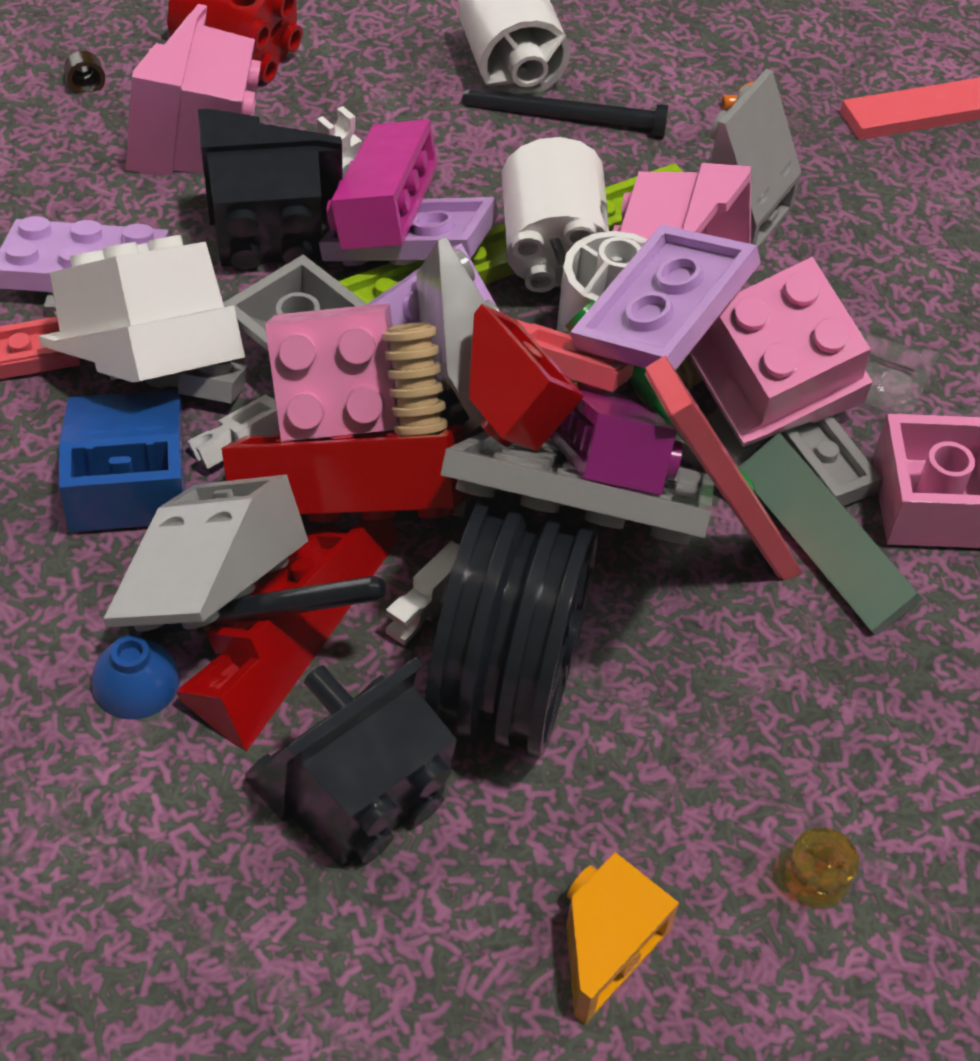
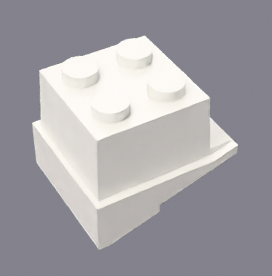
[39,235,245,383]

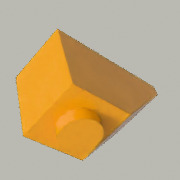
[566,852,679,1025]

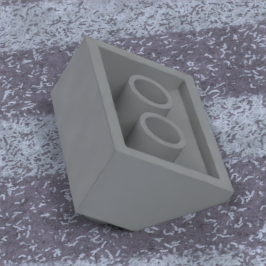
[223,254,367,352]

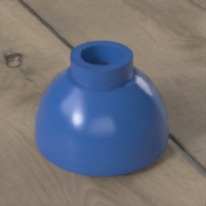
[91,635,180,719]

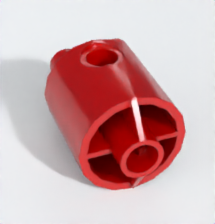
[167,0,303,83]

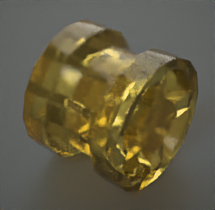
[784,828,859,909]

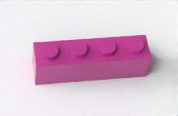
[327,119,438,250]

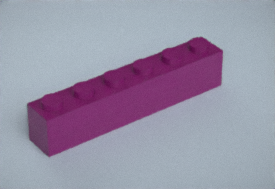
[550,384,683,495]

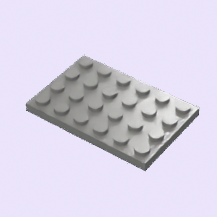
[440,431,714,544]

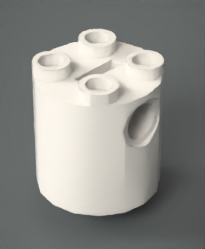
[457,0,570,94]
[501,137,609,293]
[557,231,648,385]

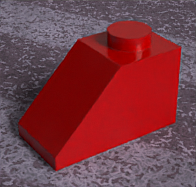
[469,304,585,451]

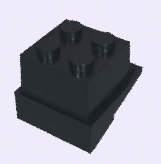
[198,109,343,270]
[245,657,457,868]

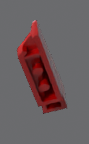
[176,518,400,751]

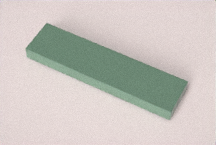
[739,433,923,635]

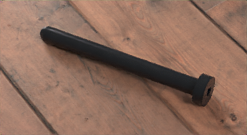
[462,89,669,138]
[127,575,386,643]

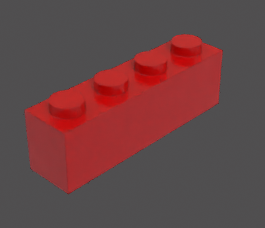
[221,424,471,522]

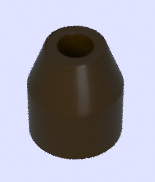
[64,49,105,94]

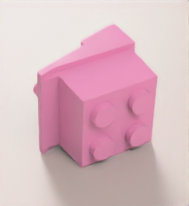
[125,4,261,175]
[613,163,751,244]
[688,257,873,447]

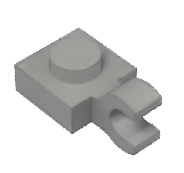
[146,361,248,403]

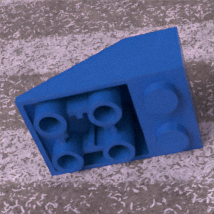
[59,390,186,532]

